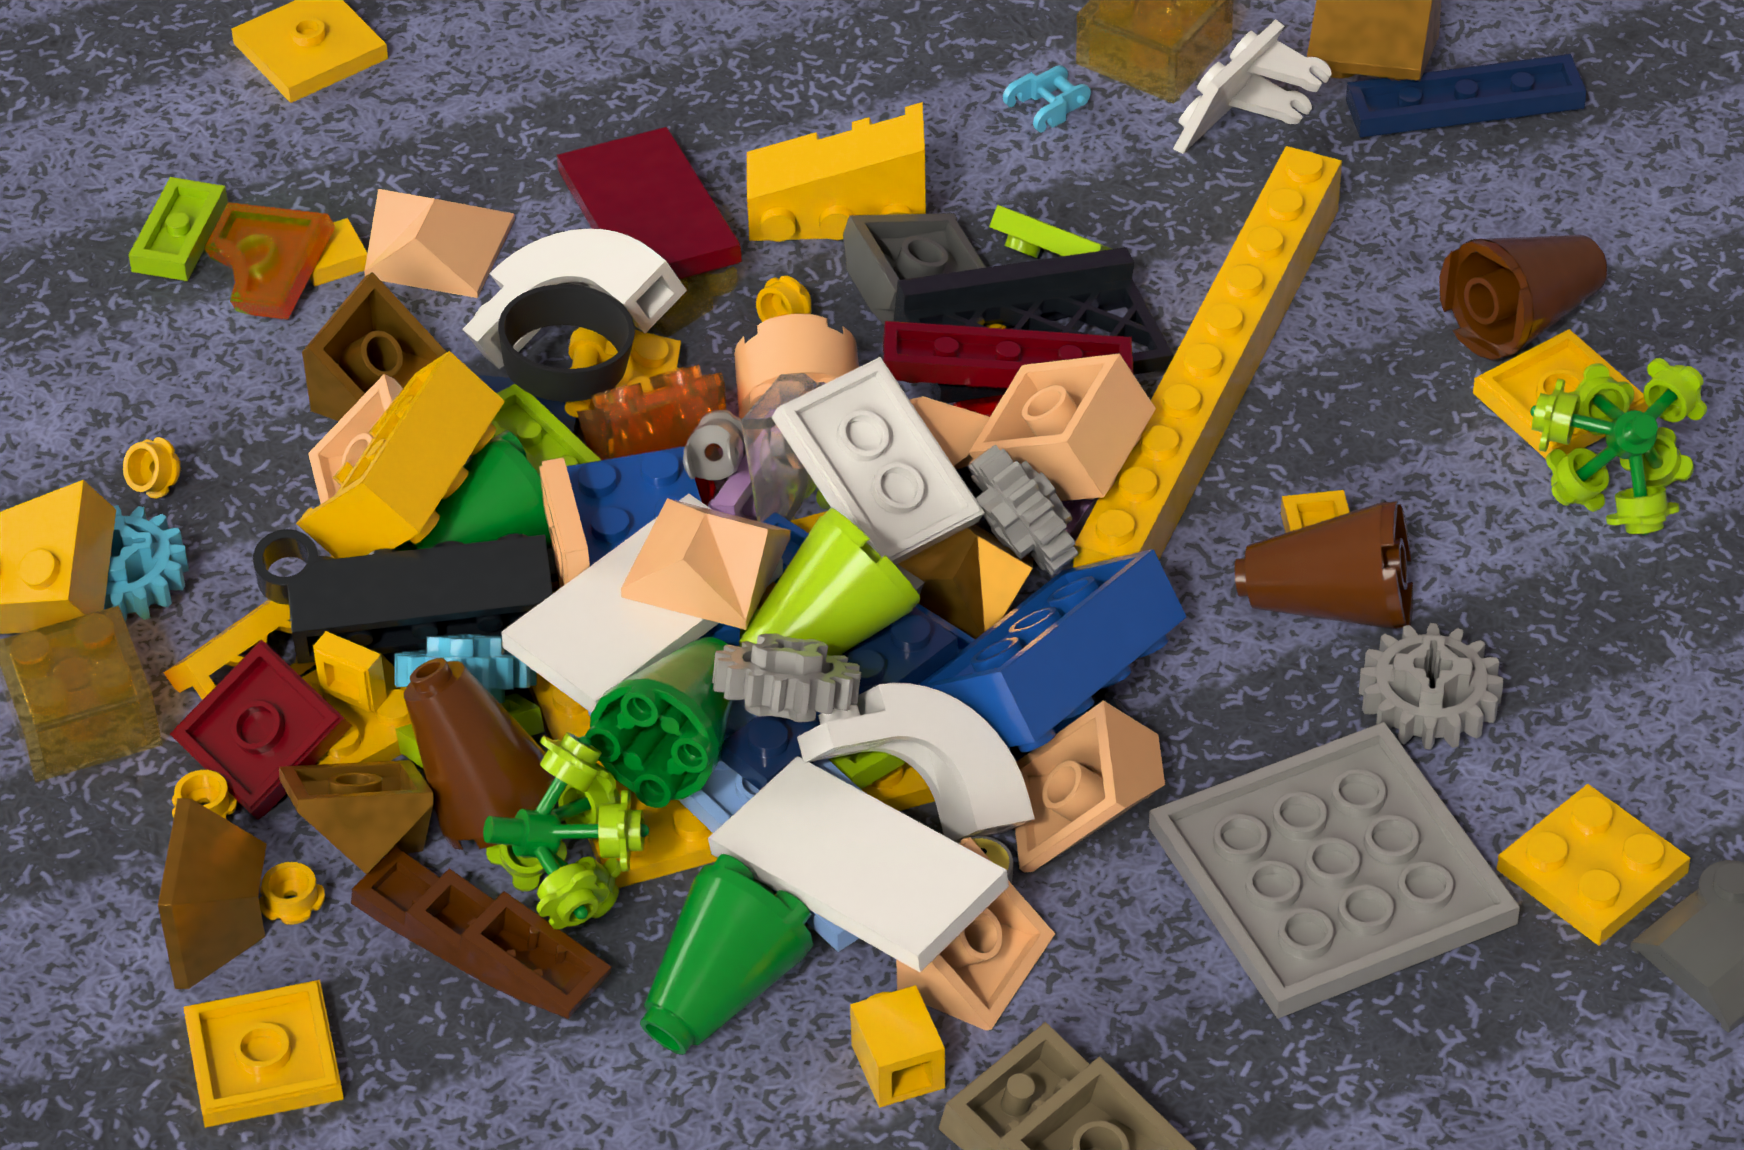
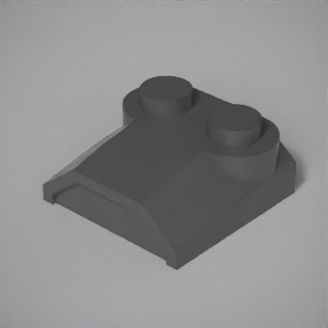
[843,213,986,324]
[1630,860,1744,1033]

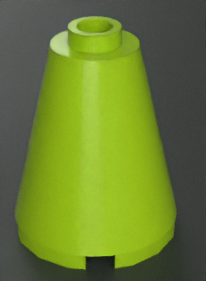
[739,508,921,656]

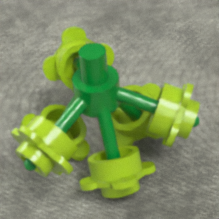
[1530,358,1707,535]
[483,732,649,929]

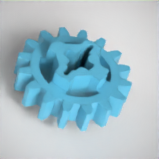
[103,505,189,626]
[395,634,537,703]

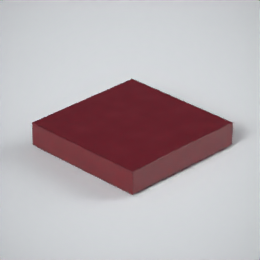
[170,640,352,820]

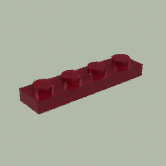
[883,321,1133,388]

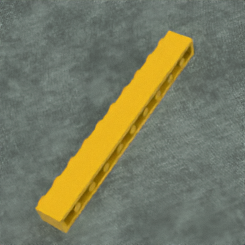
[1073,146,1342,568]

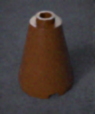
[1439,235,1607,360]
[1235,501,1413,629]
[404,658,555,850]

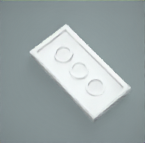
[502,494,783,713]
[708,756,1009,972]

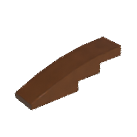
[351,846,612,1019]

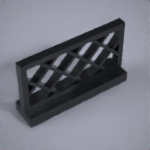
[894,247,1174,403]

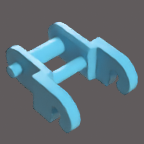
[1003,65,1091,133]

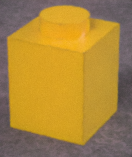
[850,985,945,1108]

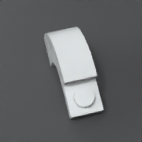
[462,229,687,369]
[797,683,1035,842]

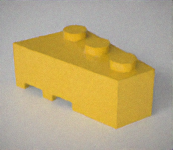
[747,102,926,242]
[296,351,505,559]
[0,480,116,634]

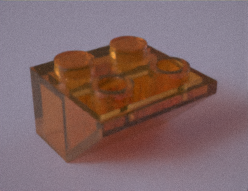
[576,364,726,460]

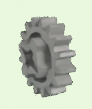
[968,445,1078,575]
[1359,623,1503,750]
[712,633,861,722]

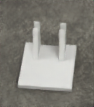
[1173,19,1331,154]

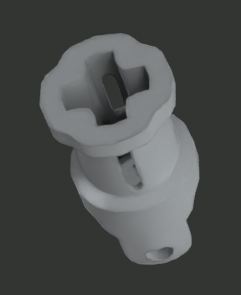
[683,410,749,480]

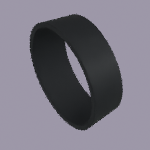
[498,284,635,402]

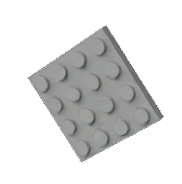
[1149,722,1520,1019]

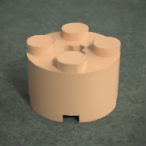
[734,314,859,440]

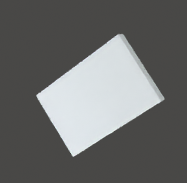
[771,357,985,565]

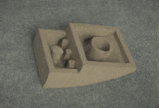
[939,1022,1197,1150]

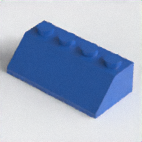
[918,549,1187,752]

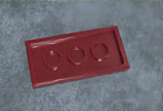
[557,127,742,279]

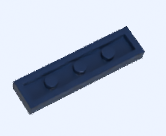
[1346,54,1587,137]
[721,607,958,790]

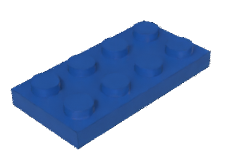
[566,446,740,646]

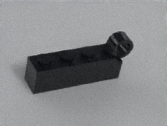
[253,529,553,664]

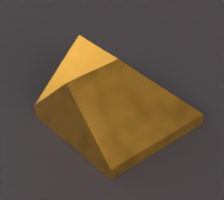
[898,524,1034,639]
[279,760,433,875]
[158,798,267,989]

